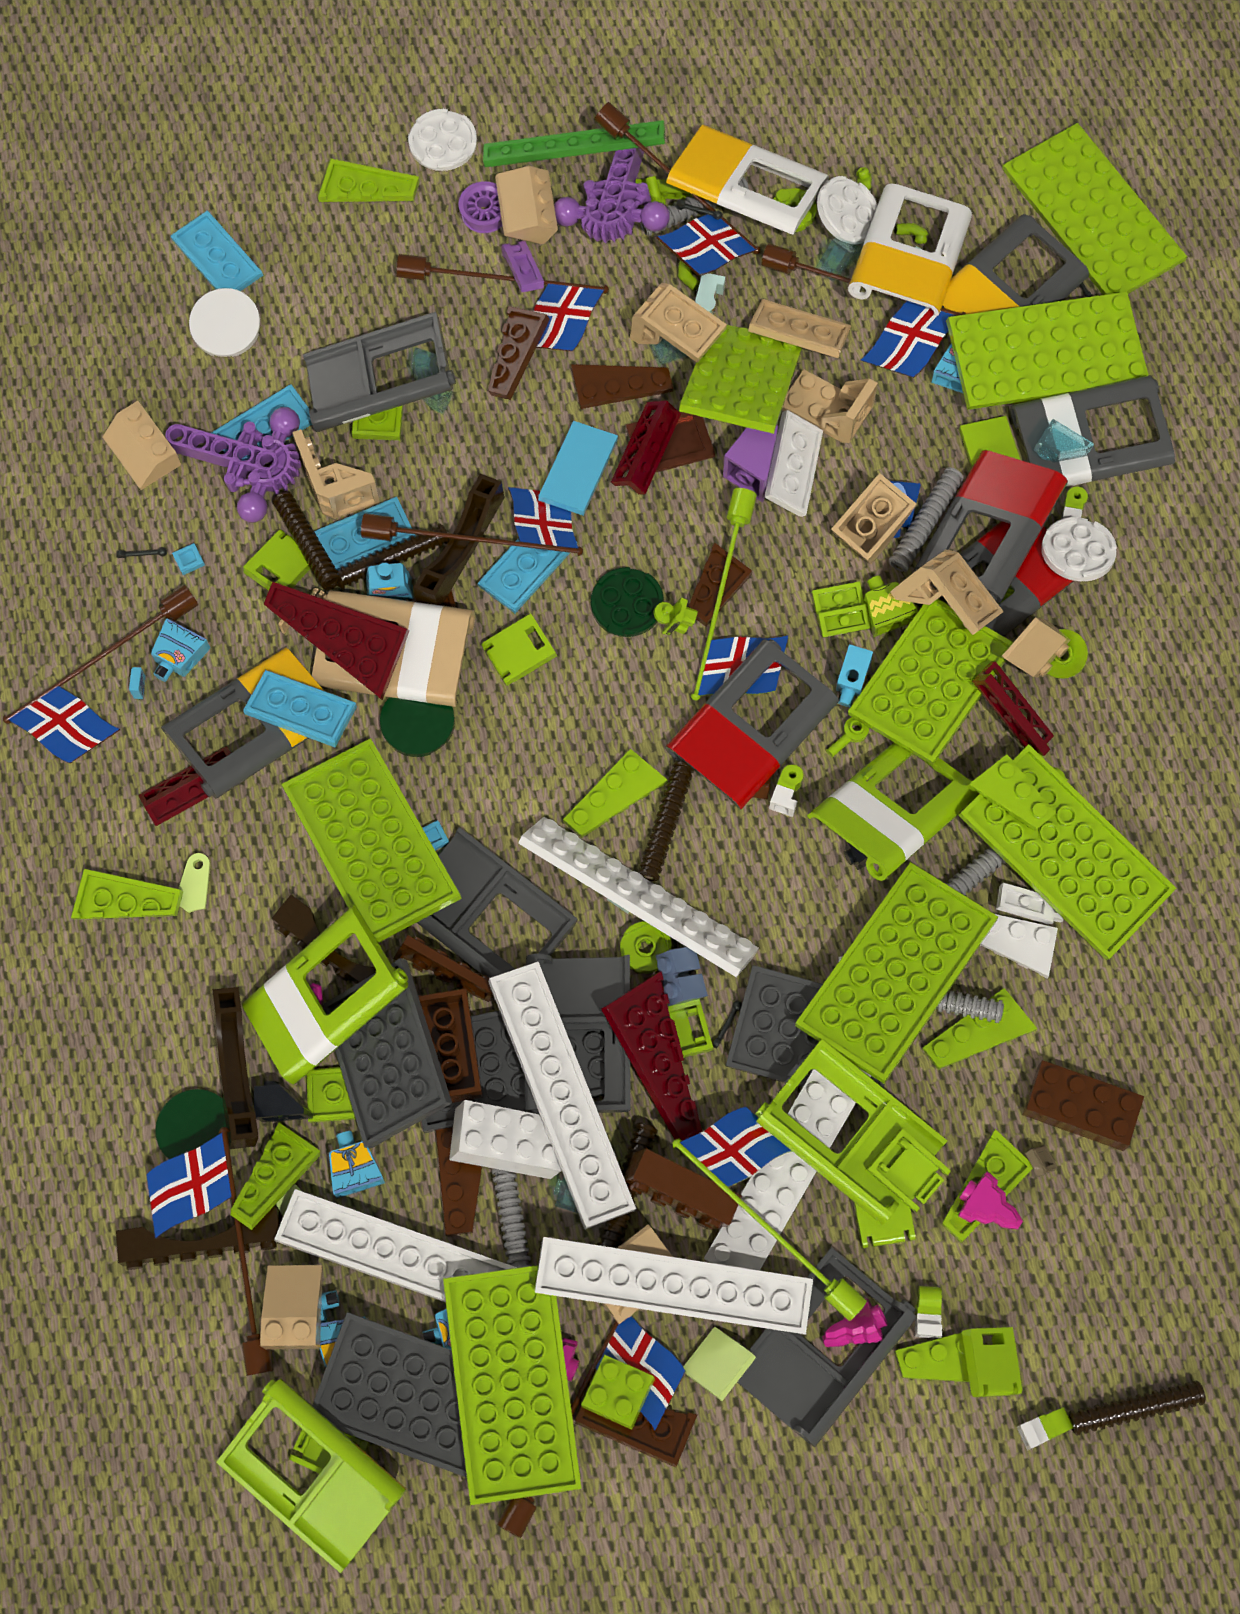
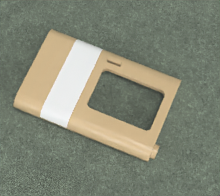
[312,590,475,707]

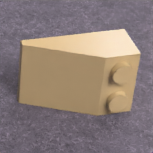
[831,473,917,565]
[1002,617,1070,678]
[260,1265,323,1349]

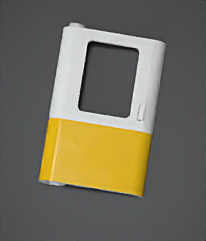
[666,124,829,235]
[848,184,972,316]

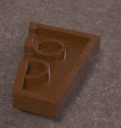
[688,542,752,627]

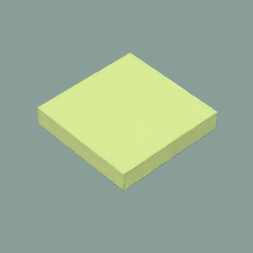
[683,1327,756,1401]

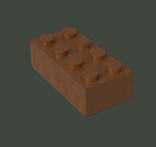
[418,989,483,1103]
[1022,1060,1144,1151]
[623,1149,742,1230]

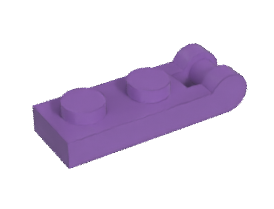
[501,240,544,293]

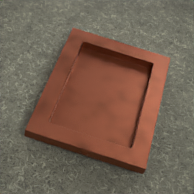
[626,411,716,473]

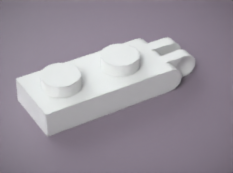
[996,883,1064,924]

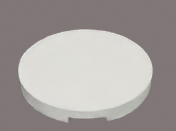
[408,109,477,171]
[817,176,878,244]
[189,288,260,357]
[1042,517,1117,581]

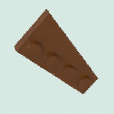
[488,306,550,400]
[571,364,673,409]
[393,935,494,1002]
[436,1127,482,1236]
[575,1406,698,1468]

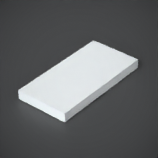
[764,410,823,517]

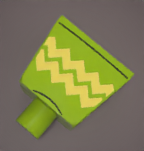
[864,575,918,638]

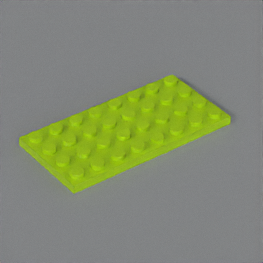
[1002,123,1187,295]
[946,292,1149,410]
[281,738,462,943]
[958,744,1177,961]
[795,862,998,1084]
[443,1265,582,1505]

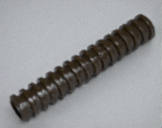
[273,491,341,590]
[337,523,449,589]
[638,761,695,881]
[597,1123,658,1248]
[1068,1380,1206,1436]

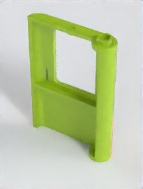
[216,1378,407,1573]

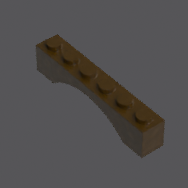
[413,474,505,606]
[271,895,376,984]
[210,987,259,1149]
[116,1207,281,1270]

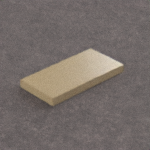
[748,299,851,358]

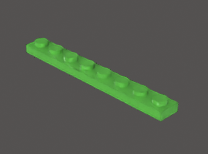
[483,120,665,167]

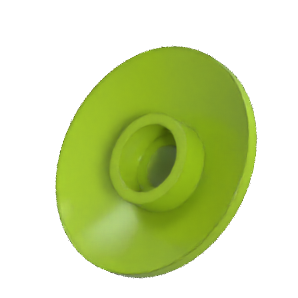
[1047,629,1088,679]

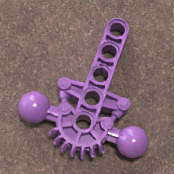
[554,148,670,244]
[165,407,301,523]

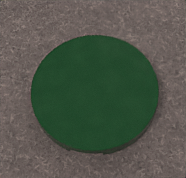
[590,567,664,637]
[380,697,455,757]
[155,1089,226,1159]

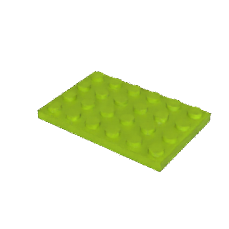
[679,323,802,434]
[848,599,1014,766]

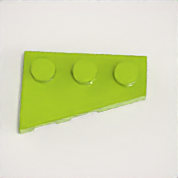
[966,754,1056,831]

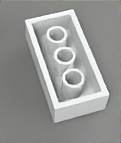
[449,1100,561,1179]

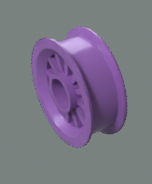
[459,181,503,233]

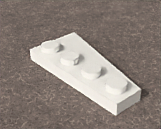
[980,914,1058,979]

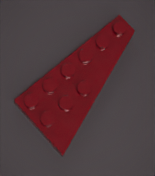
[264,581,409,700]
[601,971,702,1142]

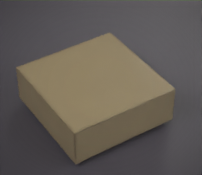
[1025,1145,1058,1177]

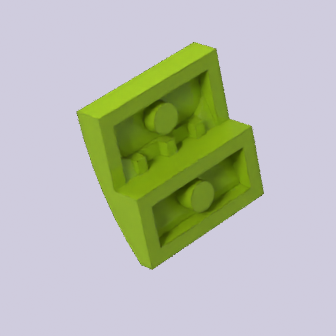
[811,581,871,638]

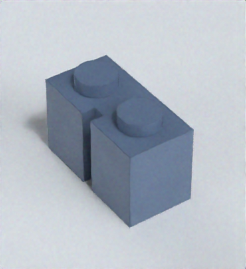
[656,947,708,1006]

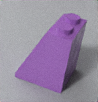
[723,425,778,502]

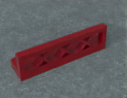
[611,400,681,495]
[972,661,1054,756]
[138,746,231,826]

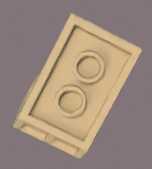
[630,283,727,363]
[782,369,878,443]
[292,429,380,519]
[890,549,1004,635]

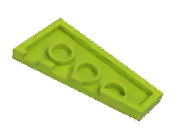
[318,159,420,202]
[563,749,668,838]
[71,869,183,919]
[922,988,1037,1070]
[231,1123,320,1230]
[941,1129,1033,1243]

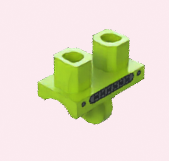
[654,598,698,635]

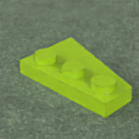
[895,1332,969,1382]

